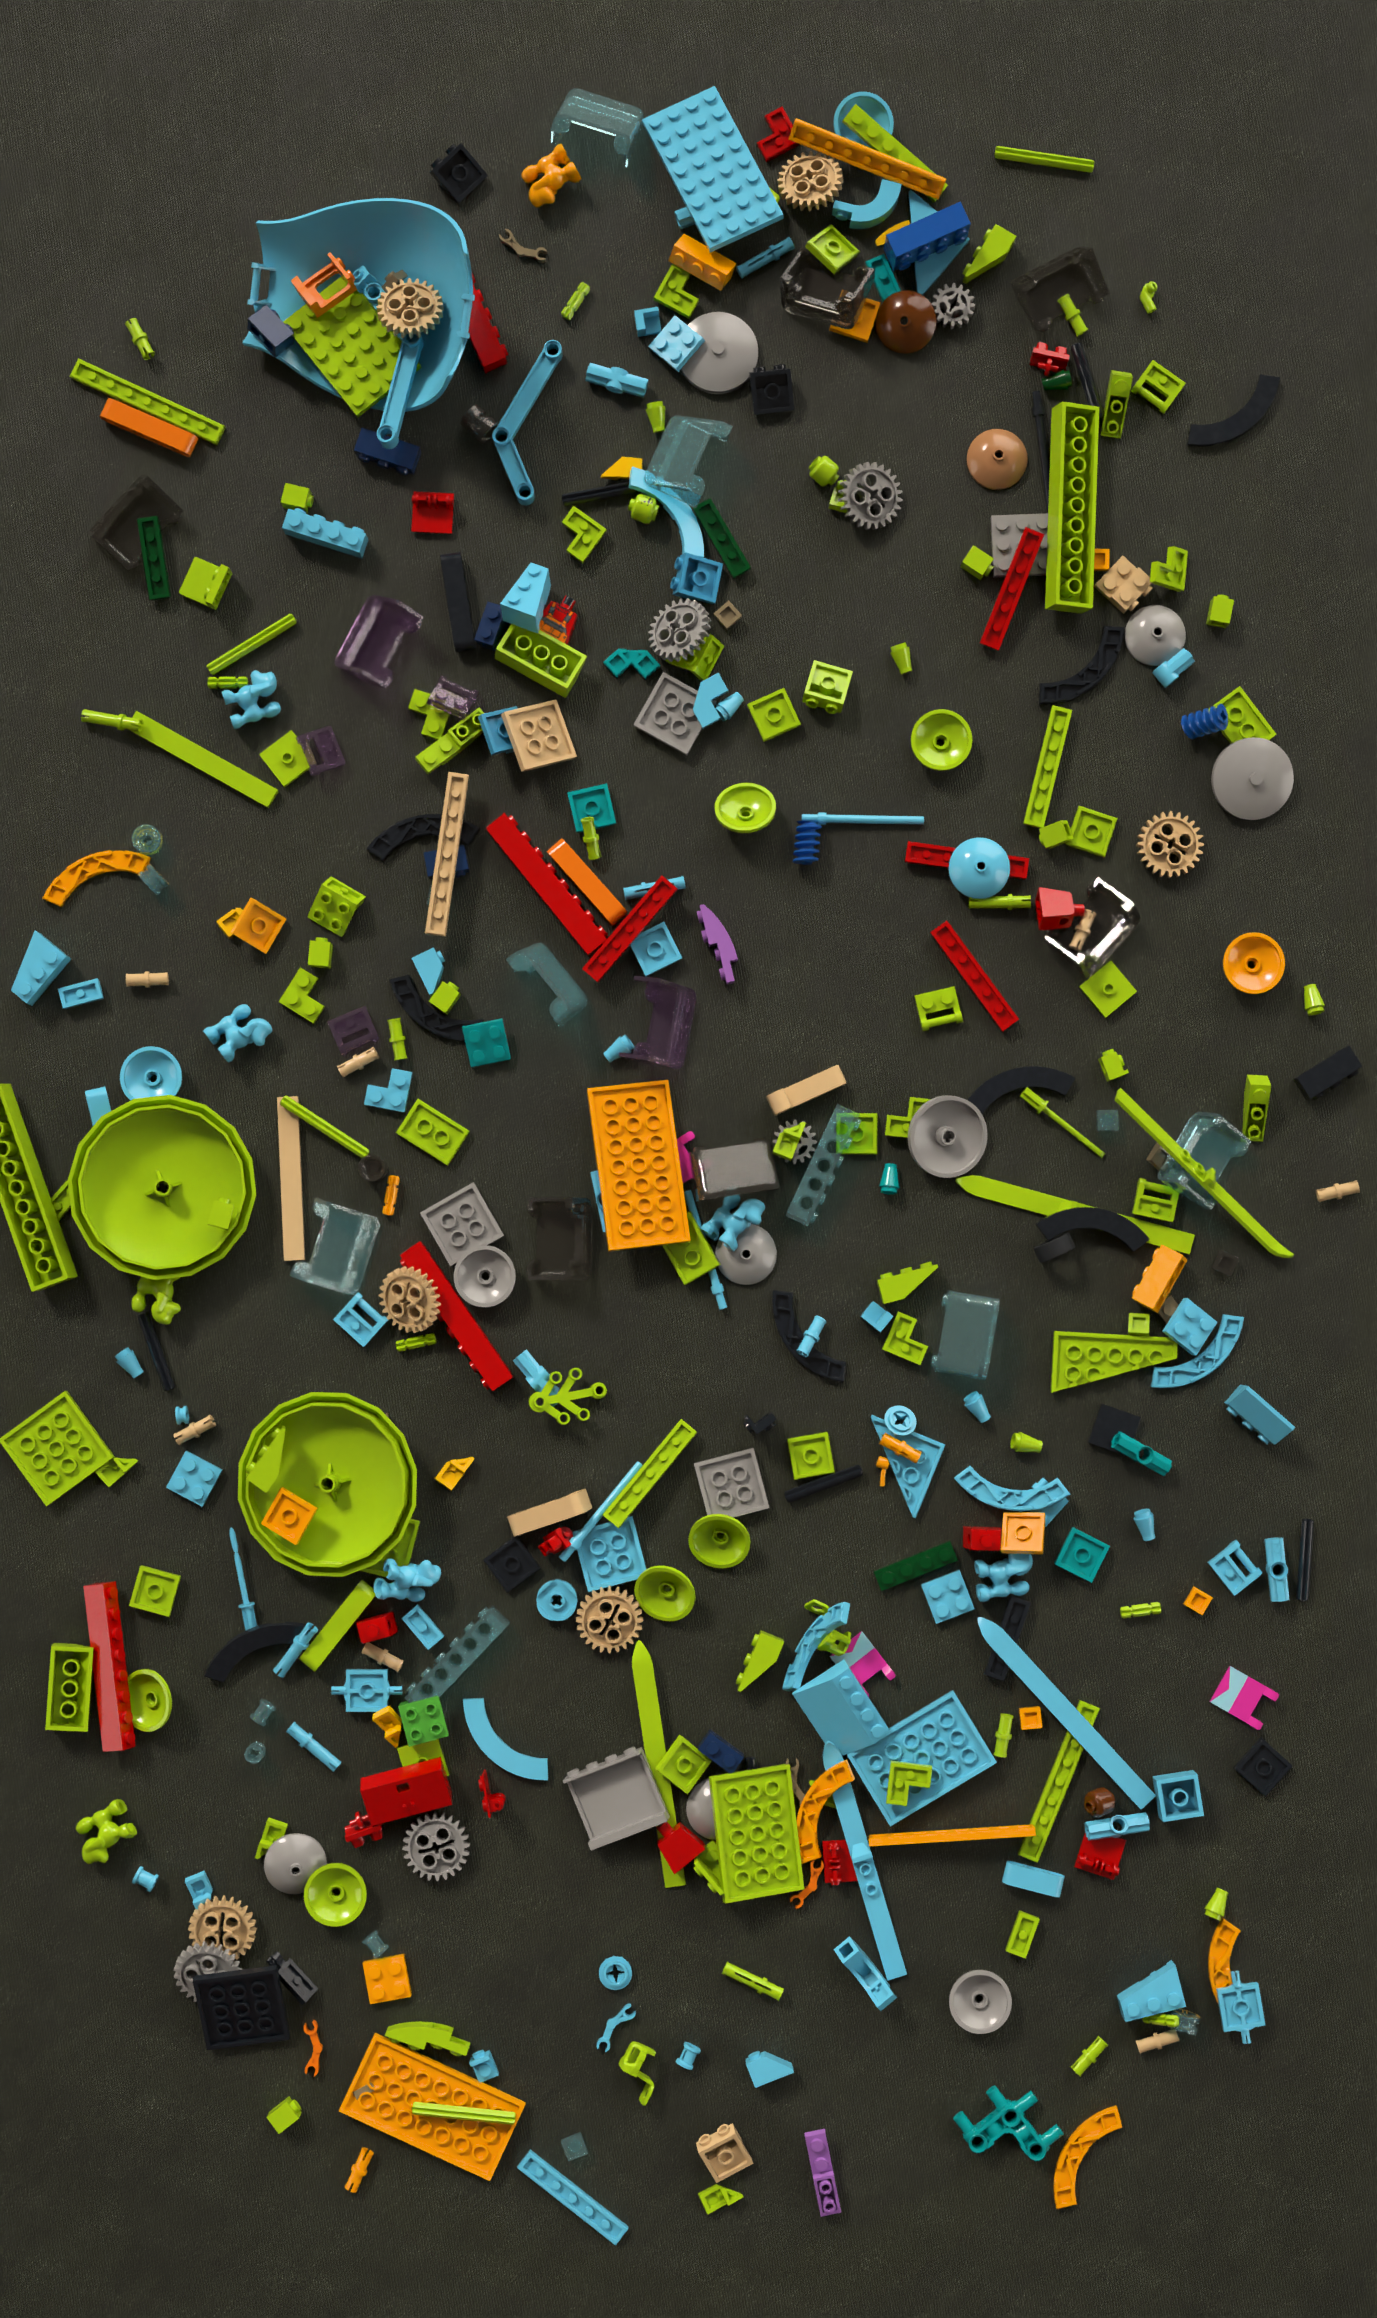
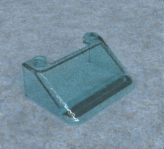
[550,88,644,167]
[644,415,733,508]
[290,1197,380,1295]

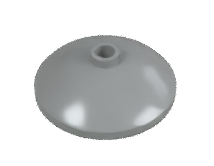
[1124,605,1186,666]
[715,1224,777,1285]
[454,1245,516,1307]
[686,1778,716,1840]
[264,1833,327,1894]
[949,1970,1012,2034]

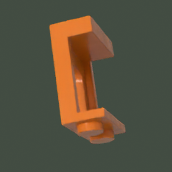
[291,252,357,318]

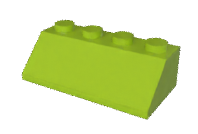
[495,624,587,698]
[45,1643,94,1732]

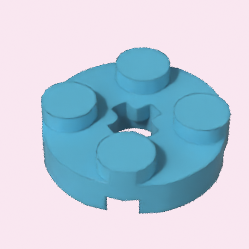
[536,1579,578,1621]

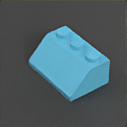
[1224,1385,1295,1445]

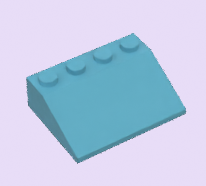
[792,1659,891,1756]

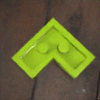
[654,264,699,319]
[562,506,607,563]
[1150,546,1188,592]
[408,689,454,740]
[279,967,325,1024]
[885,1097,930,1138]
[882,1311,928,1365]
[886,1760,932,1806]

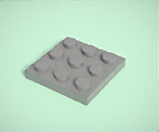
[990,513,1048,578]
[633,672,716,756]
[420,1182,504,1266]
[694,1448,769,1518]

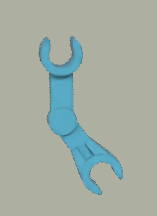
[597,2004,636,2052]

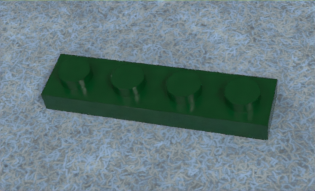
[693,498,751,579]
[137,516,171,601]
[873,1541,958,1591]

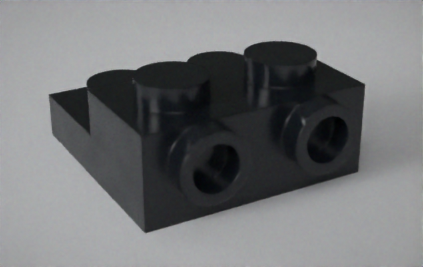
[429,143,488,204]
[749,364,794,415]

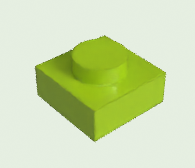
[1128,1313,1150,1336]

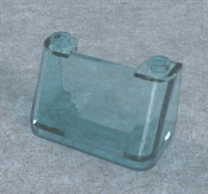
[506,943,588,1028]
[1157,1112,1251,1210]
[931,1290,1000,1380]

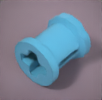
[132,1866,159,1892]
[676,2042,701,2070]

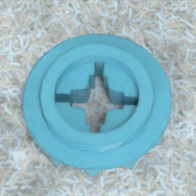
[884,1405,916,1437]
[599,1955,632,1990]

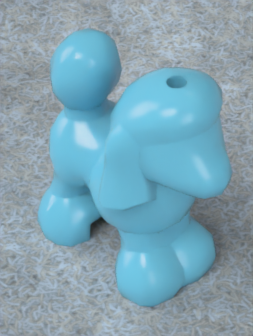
[221,670,281,729]
[203,1004,272,1063]
[701,1192,765,1251]
[975,1554,1033,1602]
[373,1558,441,1602]

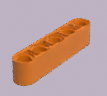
[100,398,199,457]
[546,838,628,926]

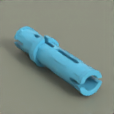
[736,237,795,278]
[623,876,686,900]
[273,1623,318,1677]
[286,1721,342,1772]

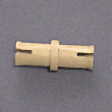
[1069,909,1097,952]
[126,971,169,988]
[337,1047,379,1077]
[1316,1180,1360,1202]
[174,1415,216,1445]
[362,1642,404,1672]
[1136,2028,1179,2054]

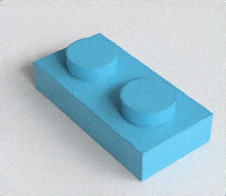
[58,978,104,1009]
[401,1604,445,1650]

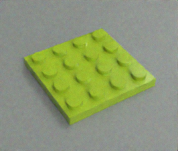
[0,1391,115,1506]

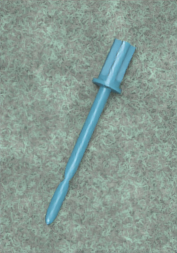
[229,1527,257,1631]

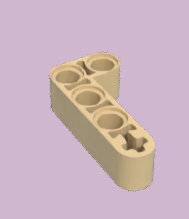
[766,1064,847,1116]
[507,1489,593,1536]

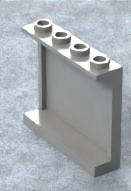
[563,1746,670,1850]

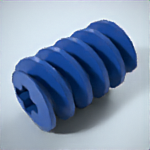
[1181,704,1228,739]
[793,821,822,865]

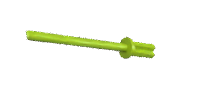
[1020,1087,1105,1158]

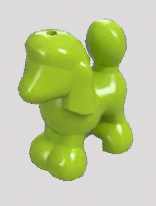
[131,1277,181,1325]
[76,1799,137,1864]

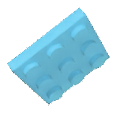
[573,1516,646,1592]

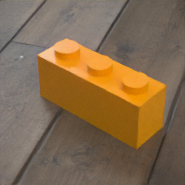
[668,234,736,291]
[1132,1245,1187,1313]

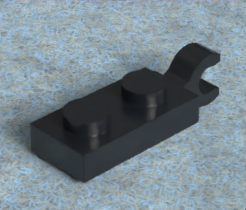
[266,1951,318,2005]

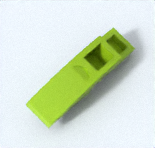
[415,707,484,774]
[385,2021,470,2056]

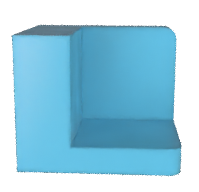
[634,307,661,337]
[860,1301,893,1332]

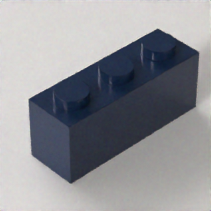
[354,428,421,475]

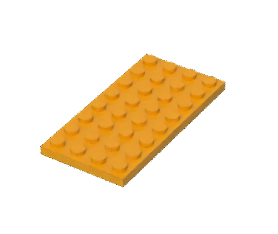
[587,1080,691,1251]
[339,2033,526,2181]

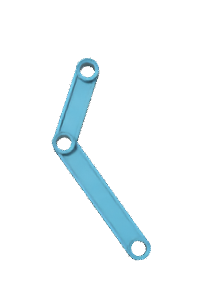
[364,283,424,449]
[492,340,563,505]

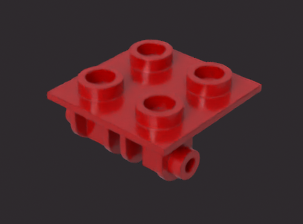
[411,491,454,534]
[478,1769,506,1818]
[1074,1833,1126,1880]
[822,1840,858,1885]

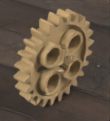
[777,151,843,211]
[376,278,444,339]
[1136,811,1204,878]
[379,1266,441,1333]
[576,1586,643,1653]
[188,1895,257,1960]

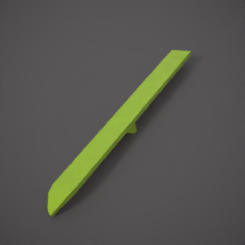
[1114,1088,1294,1258]
[956,1175,1195,1255]
[632,1640,686,1888]

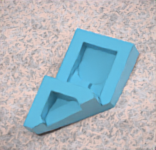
[185,1870,213,1909]

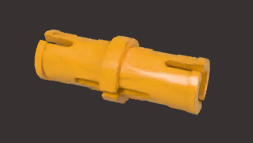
[879,1432,922,1464]
[345,2147,374,2193]

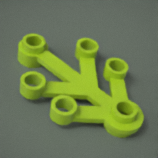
[529,1368,607,1425]

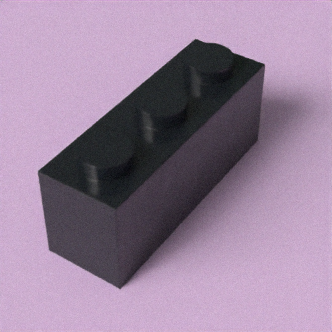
[1293,1046,1362,1100]

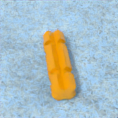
[382,1175,400,1216]

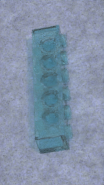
[785,1104,861,1226]
[405,1605,510,1703]

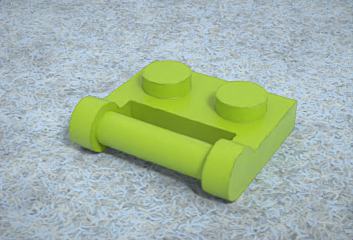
[1131,360,1186,414]
[914,986,963,1031]
[1132,1178,1180,1222]

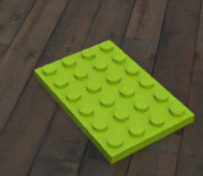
[283,276,422,418]
[709,1764,804,1904]

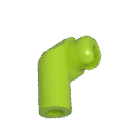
[1140,281,1158,314]

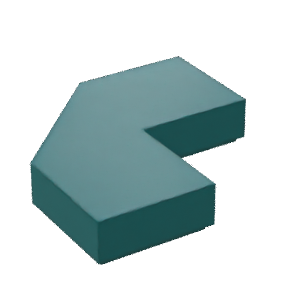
[603,649,660,680]

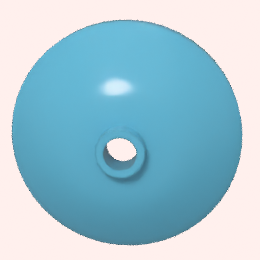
[833,92,894,148]
[948,838,1010,899]
[120,1046,182,1100]

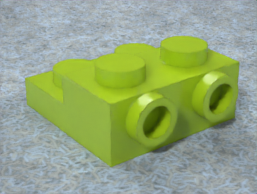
[802,660,853,714]

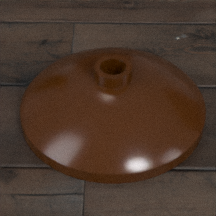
[876,290,936,354]

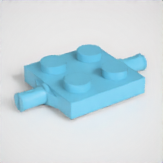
[331,1669,403,1712]
[1216,1971,1265,2044]

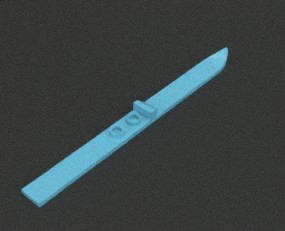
[977,1617,1156,1809]
[822,1740,907,1981]

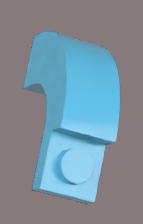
[832,179,902,229]
[833,1936,897,2011]

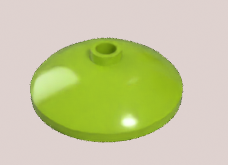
[911,709,972,771]
[715,783,776,833]
[688,1514,750,1568]
[634,1566,695,1621]
[128,1669,172,1732]
[304,1863,367,1927]

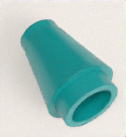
[879,1163,899,1195]

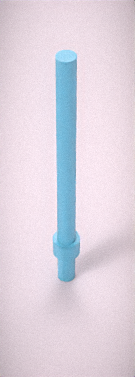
[801,812,924,825]
[684,1190,727,1310]
[559,1461,643,1562]

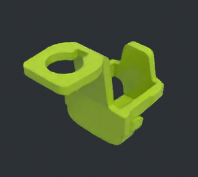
[804,1599,851,1656]
[618,2041,656,2106]

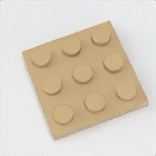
[501,700,577,772]

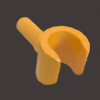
[876,1456,889,1486]

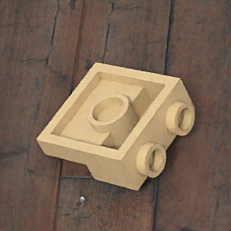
[1094,556,1153,614]
[696,2123,753,2183]

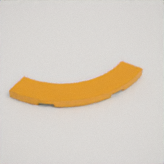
[42,850,151,907]
[796,1759,855,1864]
[1208,1917,1241,2005]
[1053,2105,1122,2209]

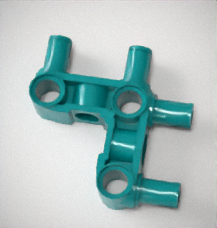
[953,2085,1064,2161]

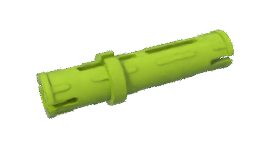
[81,709,143,732]
[969,894,1031,910]
[722,1961,784,2001]

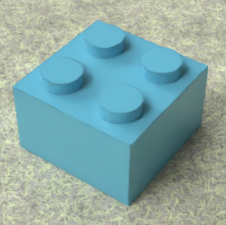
[1152,1770,1204,1822]

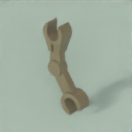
[499,229,547,263]
[785,1758,805,1805]

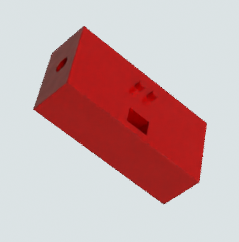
[360,1757,452,1826]

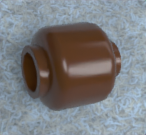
[1084,1787,1115,1818]

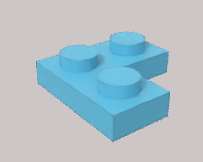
[364,1068,413,1113]

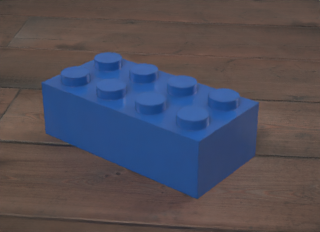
[883,201,971,271]

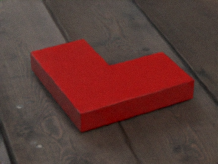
[757,107,800,163]

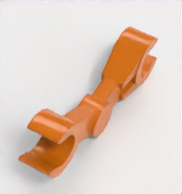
[790,1859,824,1909]
[303,2020,323,2076]

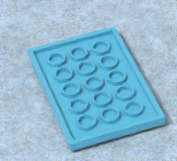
[847,1690,997,1826]

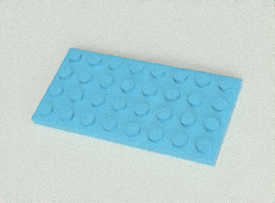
[642,86,784,253]

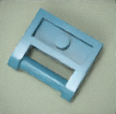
[333,1292,388,1347]
[1207,1540,1262,1596]

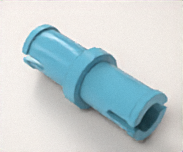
[796,1316,827,1357]

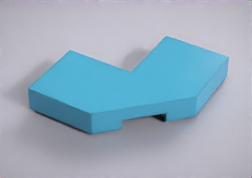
[693,673,728,729]

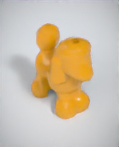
[521,144,581,208]

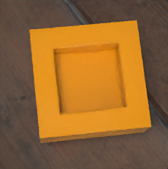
[1094,549,1109,571]
[1183,1586,1213,1615]
[1019,1706,1042,1730]

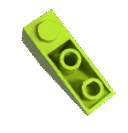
[962,224,1016,284]
[1100,370,1133,439]
[1242,1075,1271,1142]
[876,1262,938,1304]
[245,1425,286,1493]
[735,1630,784,1692]

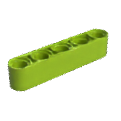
[299,1580,376,1672]

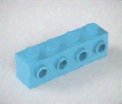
[282,508,368,559]

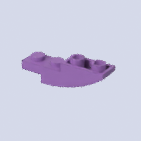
[697,904,738,985]
[804,2129,841,2217]

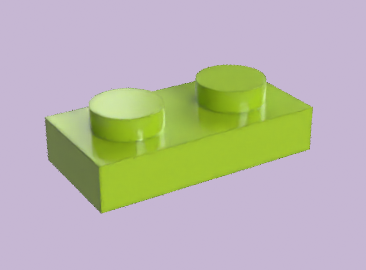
[1005,1910,1040,1959]

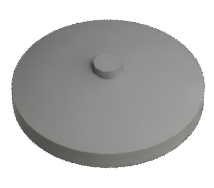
[681,312,758,394]
[1211,738,1294,820]
[908,1095,987,1178]

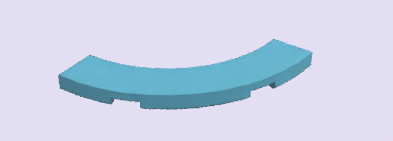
[629,467,704,557]
[1151,1314,1244,1388]
[954,1466,1070,1511]
[782,1602,850,1692]
[463,1698,548,1780]

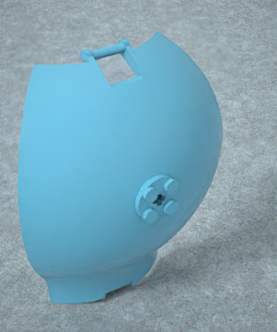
[242,198,475,412]

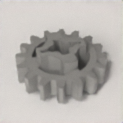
[931,283,975,329]
[772,1120,817,1164]

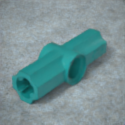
[1111,1431,1172,1476]

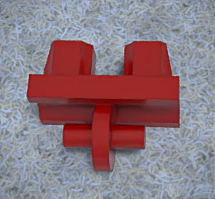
[1029,342,1070,376]
[538,1527,573,1556]
[345,1811,383,1848]

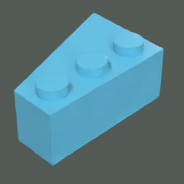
[500,563,551,633]
[11,930,71,1006]
[1117,1960,1186,2022]

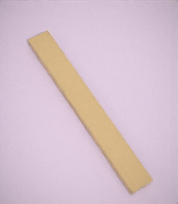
[425,772,469,937]
[277,1096,305,1261]

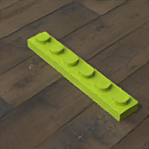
[842,104,948,202]
[1023,705,1072,828]
[603,1419,697,1528]

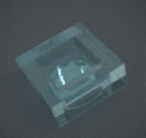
[1096,1110,1119,1131]
[561,2132,588,2162]

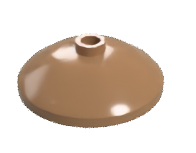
[966,429,1028,490]

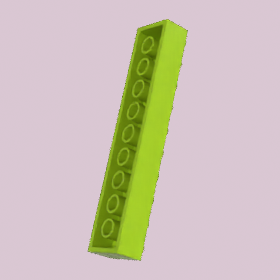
[1045,401,1099,614]
[0,1084,78,1292]

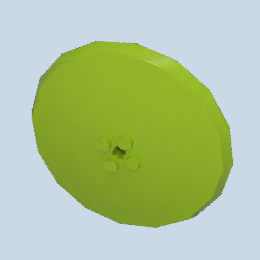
[68,1095,256,1280]
[238,1392,417,1577]

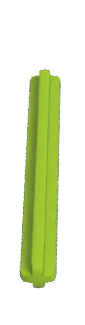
[995,146,1094,173]
[207,614,297,675]
[280,1095,369,1159]
[412,2102,516,2125]

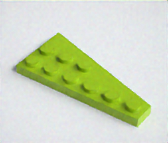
[1051,1331,1178,1393]

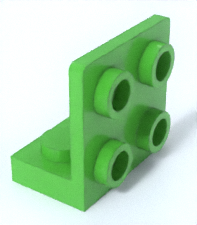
[398,1696,449,1747]

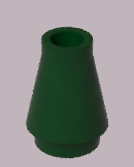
[1042,369,1072,391]

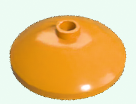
[1223,933,1285,994]

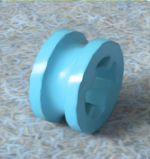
[175,1406,189,1425]

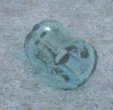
[250,1698,277,1726]
[244,1742,266,1764]
[362,1930,389,1959]

